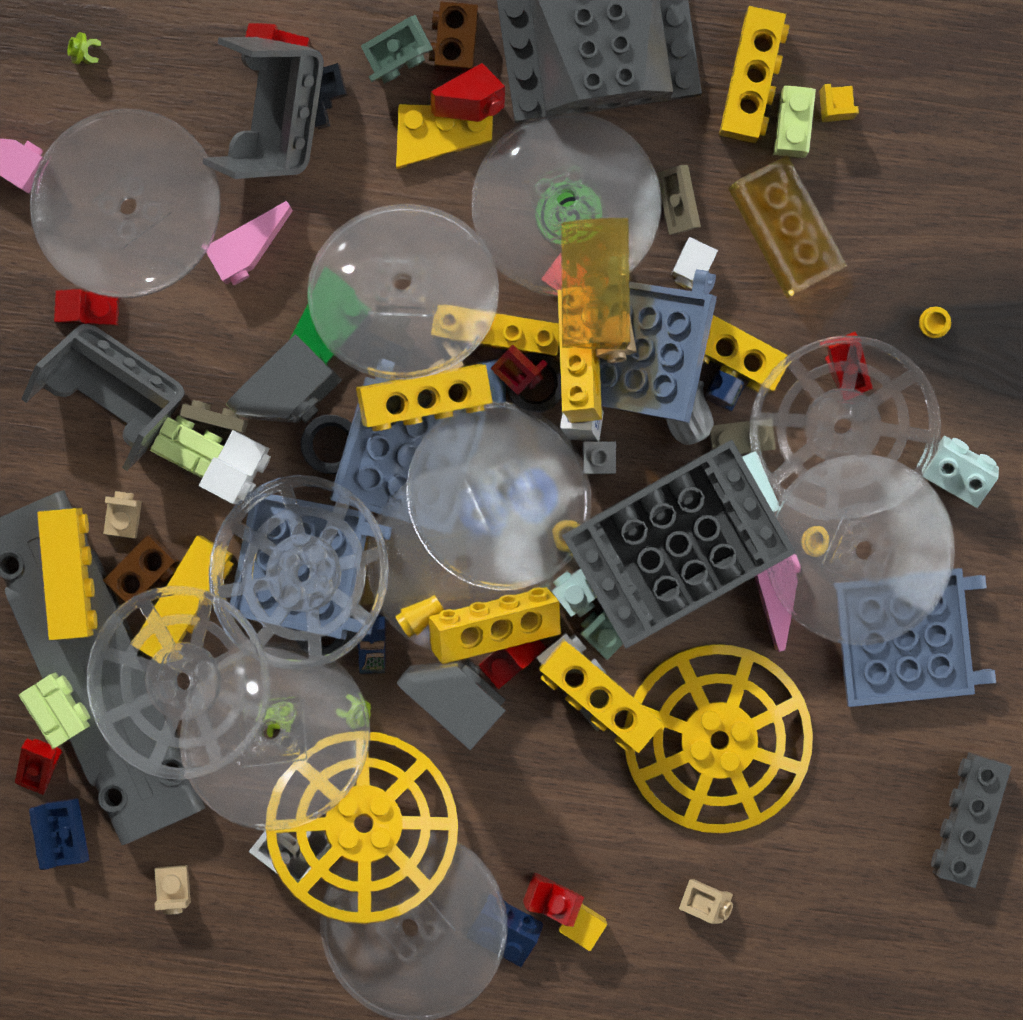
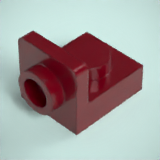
[490,345,547,395]

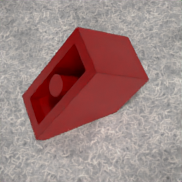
[431,63,505,122]

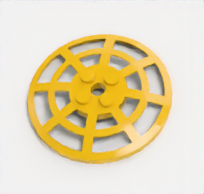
[624,644,813,833]
[266,731,458,924]

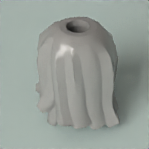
[666,381,714,445]

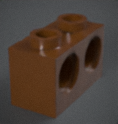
[429,1,478,73]
[103,535,179,607]

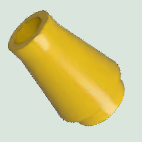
[395,595,444,637]

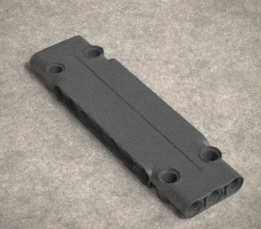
[0,490,205,845]

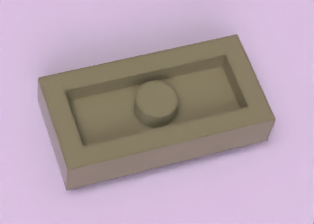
[656,165,701,235]
[180,400,248,433]
[710,418,776,454]

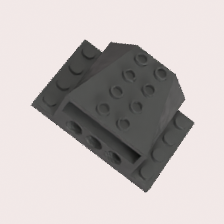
[497,0,702,123]
[562,440,796,649]

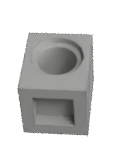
[583,442,616,474]

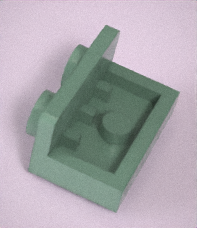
[361,15,433,83]

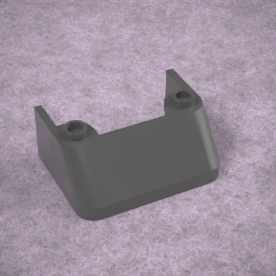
[202,37,324,179]
[21,324,184,471]
[226,334,342,423]
[397,658,506,750]

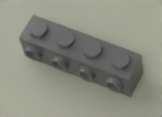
[931,752,1012,888]

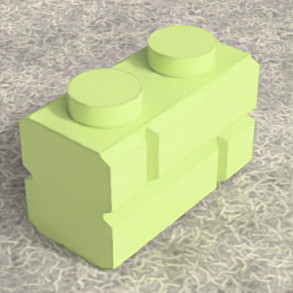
[773,86,816,158]
[150,415,224,478]
[19,672,90,749]

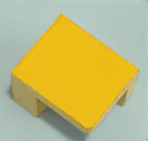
[819,84,859,122]
[559,904,607,951]

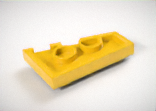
[396,104,493,169]

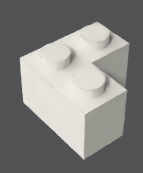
[199,430,271,504]
[249,816,331,883]

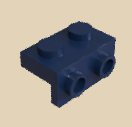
[29,798,90,870]
[466,894,544,967]

